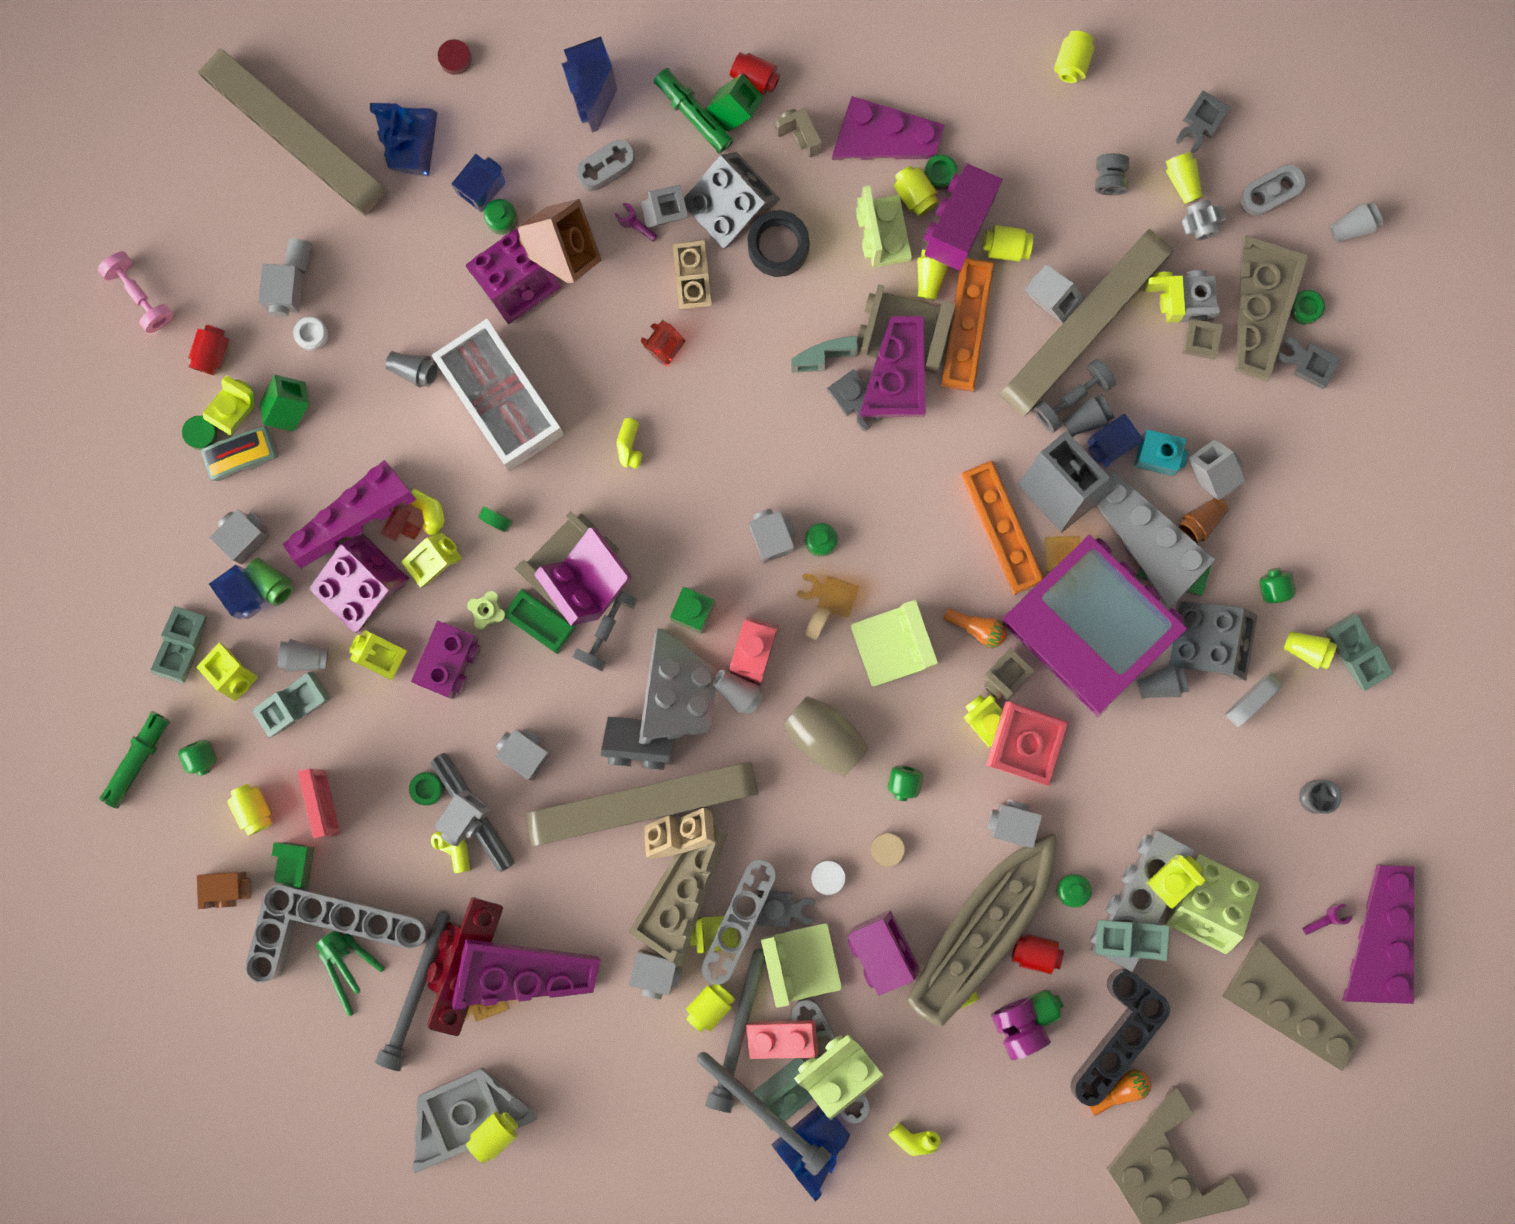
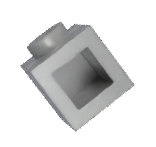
[259,264,303,317]
[1025,264,1085,323]
[1189,439,1246,500]
[209,509,269,565]
[749,509,796,564]
[495,728,551,781]
[987,800,1042,848]
[629,950,683,999]

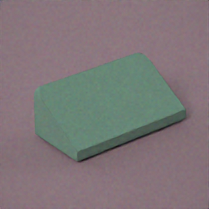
[752,1058,813,1131]

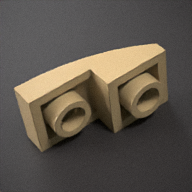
[672,240,712,310]
[644,808,715,859]

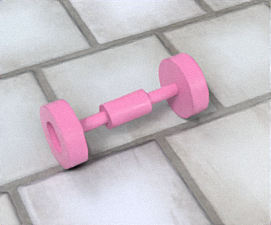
[98,251,173,333]

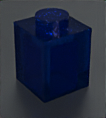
[451,154,506,213]
[1087,413,1144,468]
[209,565,265,619]

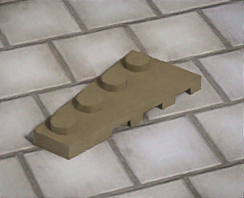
[1235,235,1309,381]
[629,824,728,967]
[1222,939,1360,1071]

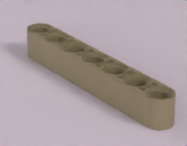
[198,48,387,217]
[999,228,1174,417]
[525,762,758,847]

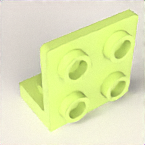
[856,185,912,268]
[851,599,938,687]
[1165,854,1259,955]
[761,923,842,1008]
[794,1034,885,1120]

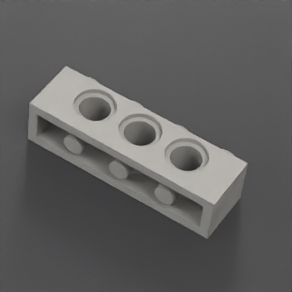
[1090,831,1195,972]

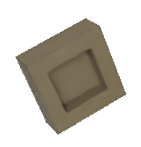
[1182,319,1223,360]

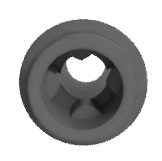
[385,351,437,388]
[1062,395,1115,437]
[1137,665,1189,699]

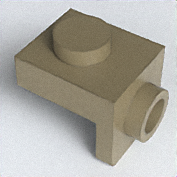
[982,648,1035,700]

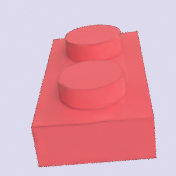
[746,1020,819,1059]

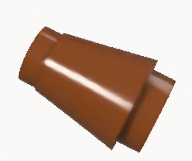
[1179,497,1229,544]

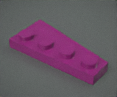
[282,460,417,569]
[1342,865,1414,1004]
[452,939,601,1010]

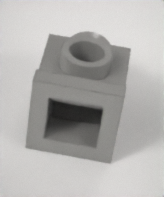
[640,185,688,228]
[1180,270,1220,323]
[434,790,494,846]

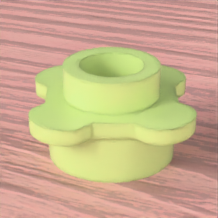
[467,591,505,630]

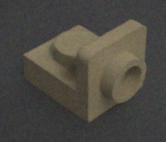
[775,108,822,158]

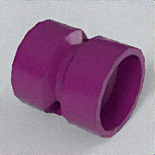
[991,997,1051,1060]

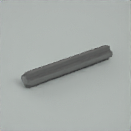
[431,753,514,872]

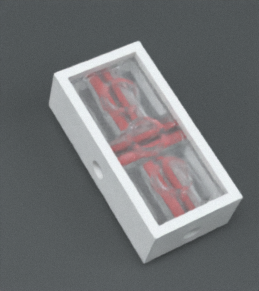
[431,319,564,471]

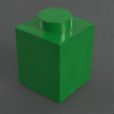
[670,587,715,634]

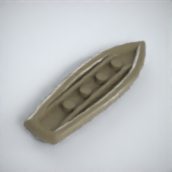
[907,834,1057,1026]

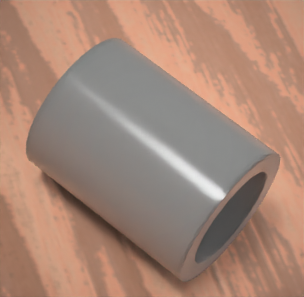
[284,238,312,274]

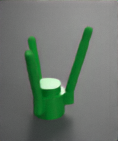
[315,931,384,1016]

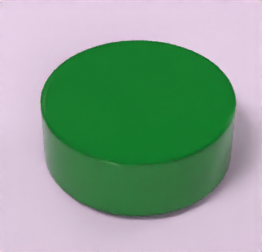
[924,155,958,190]
[1290,290,1325,325]
[182,416,218,450]
[478,506,513,532]
[409,772,444,806]

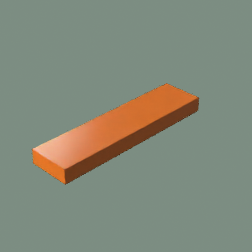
[941,258,995,392]
[961,460,1044,595]

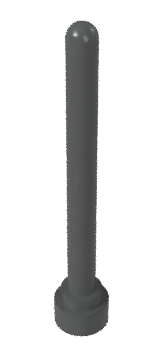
[375,911,450,1071]
[705,949,765,1113]
[697,1052,832,1176]

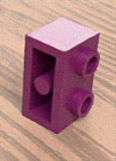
[411,620,481,699]
[848,910,921,996]

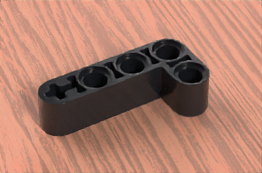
[1070,969,1170,1106]

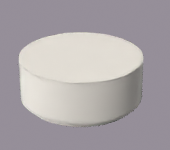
[293,316,329,351]
[811,861,845,895]

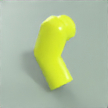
[616,418,643,469]
[410,489,445,535]
[431,831,471,873]
[888,1122,941,1156]

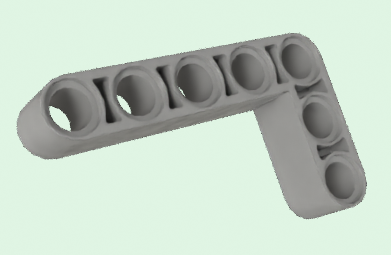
[245,884,431,983]

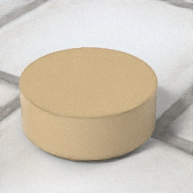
[805,605,831,640]
[870,833,904,867]

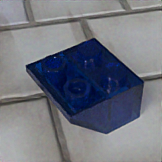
[561,36,617,132]

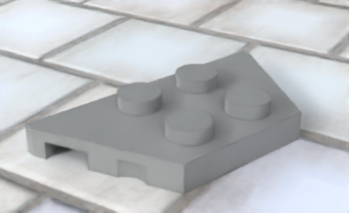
[639,628,718,744]
[413,1067,538,1173]

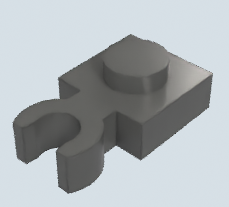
[1176,90,1230,154]
[1276,338,1341,389]
[827,369,882,431]
[757,891,816,927]

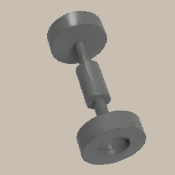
[1033,359,1116,433]
[573,591,638,672]

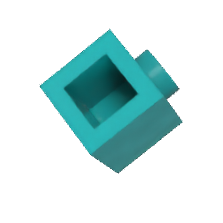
[1134,429,1189,476]

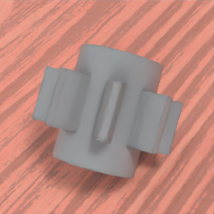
[1182,200,1226,240]

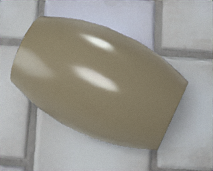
[783,696,869,777]

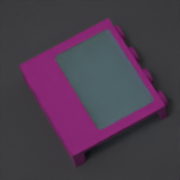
[1003,534,1187,718]

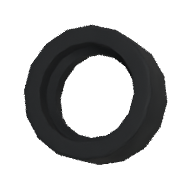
[747,210,810,277]

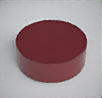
[437,39,472,75]

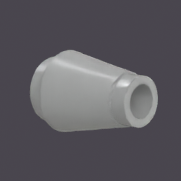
[1330,202,1383,243]
[278,639,328,672]
[712,669,763,714]

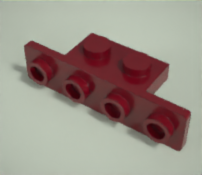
[427,897,503,1036]

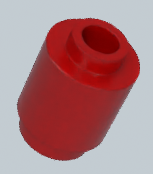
[729,52,780,96]
[188,324,230,376]
[1012,934,1064,975]

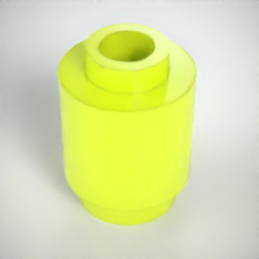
[1054,31,1095,83]
[893,165,939,217]
[983,224,1033,262]
[227,783,273,836]
[686,984,735,1032]
[466,1111,518,1164]

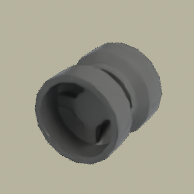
[1095,153,1130,195]
[1299,780,1342,814]

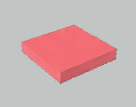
[986,701,1068,786]
[297,768,341,839]

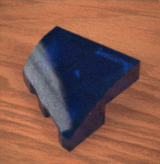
[370,103,438,176]
[771,1105,850,1202]

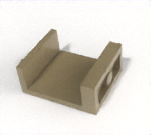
[857,284,955,374]
[514,511,619,615]

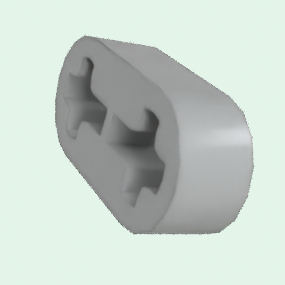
[577,140,635,191]
[1225,672,1283,727]

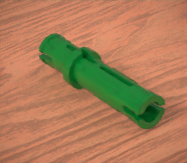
[653,68,734,154]
[99,711,170,809]

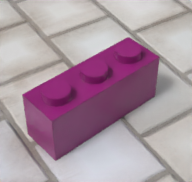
[923,163,1003,271]

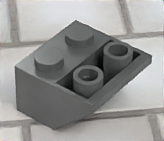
[1018,431,1113,533]
[601,716,675,770]

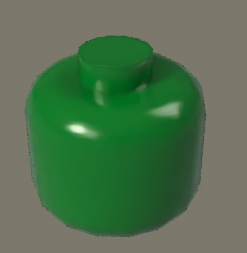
[484,199,518,235]
[805,523,838,557]
[1259,568,1296,604]
[178,740,217,776]
[887,765,923,801]
[1056,874,1092,908]
[1028,989,1064,1028]

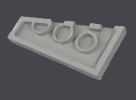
[1096,471,1215,610]

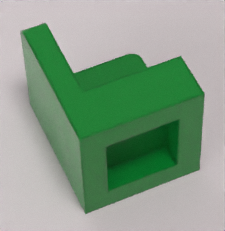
[706,74,764,132]
[260,374,309,431]
[271,842,315,888]

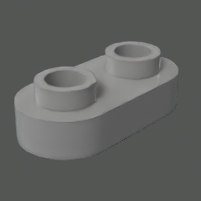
[1241,165,1305,216]

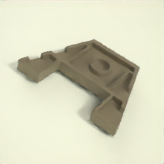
[1106,1086,1250,1224]

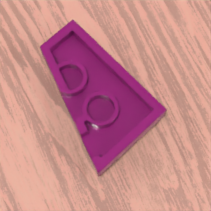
[832,96,945,160]
[858,316,926,417]

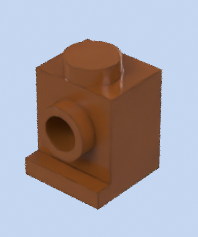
[197,871,252,909]

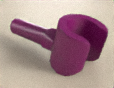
[615,203,657,242]
[1302,904,1352,935]

